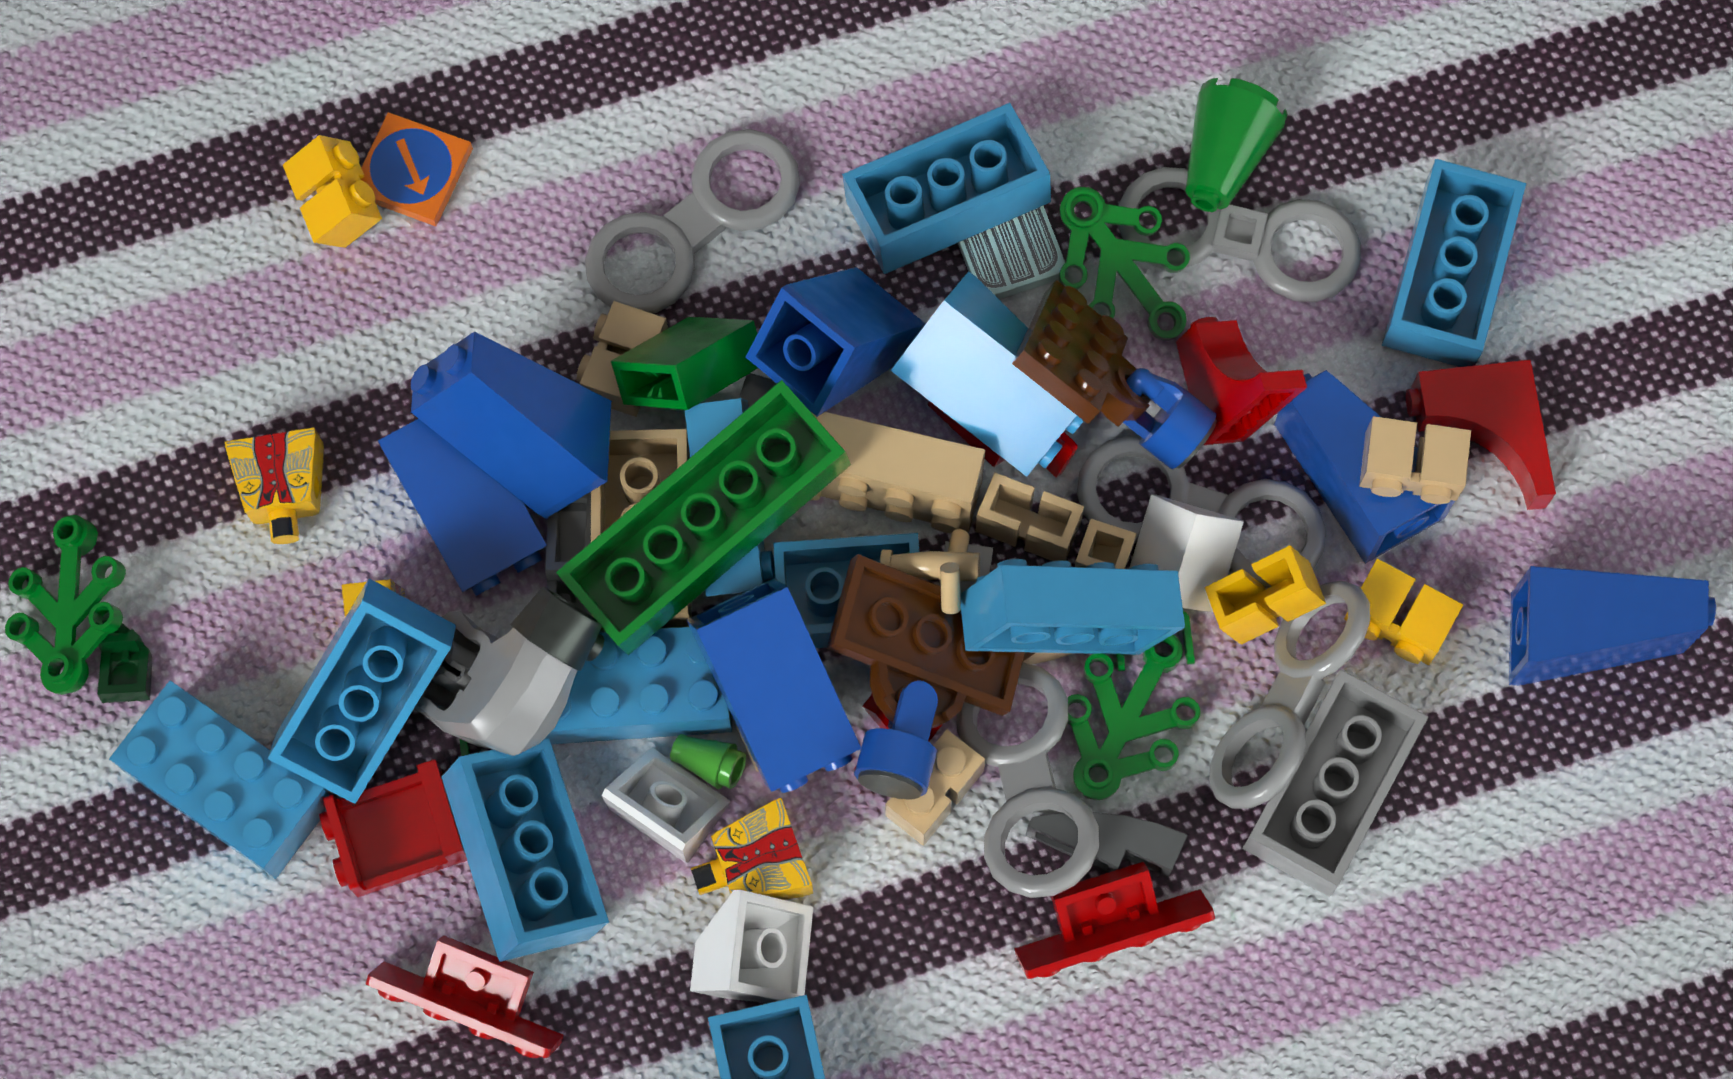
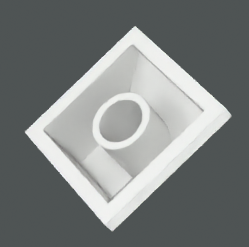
[690,890,813,1003]

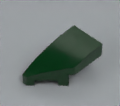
[97,612,152,703]

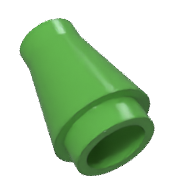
[670,734,746,789]

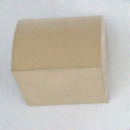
[1075,519,1137,569]

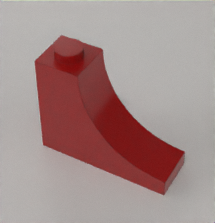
[1176,317,1307,445]
[1406,360,1556,510]

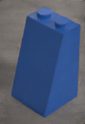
[745,267,926,417]
[411,331,612,518]
[1274,370,1455,564]
[378,419,547,596]
[1509,566,1716,686]
[687,578,861,793]

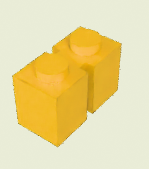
[283,135,382,248]
[1204,545,1327,645]
[1344,558,1463,665]

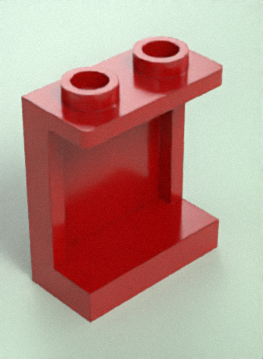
[319,759,467,897]

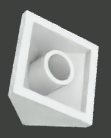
[1129,494,1244,612]
[602,748,731,863]

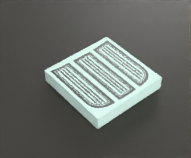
[958,206,1068,299]

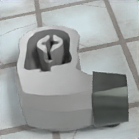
[414,587,604,756]

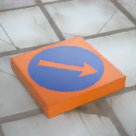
[361,112,473,226]

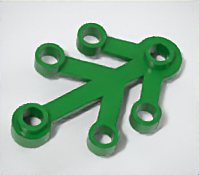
[1059,187,1190,341]
[5,515,126,695]
[1067,635,1200,800]

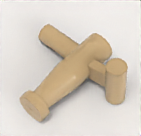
[880,529,980,614]

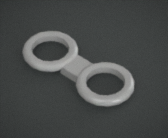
[585,129,800,314]
[1117,167,1361,302]
[1077,435,1326,588]
[1209,581,1370,809]
[957,663,1099,898]

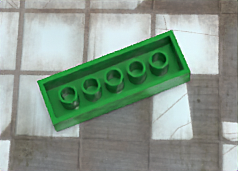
[556,380,851,656]

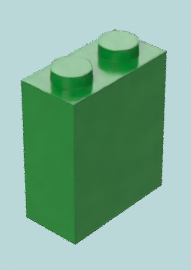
[611,317,758,410]

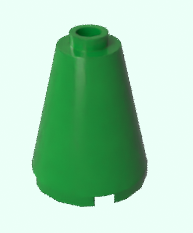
[1185,78,1288,212]

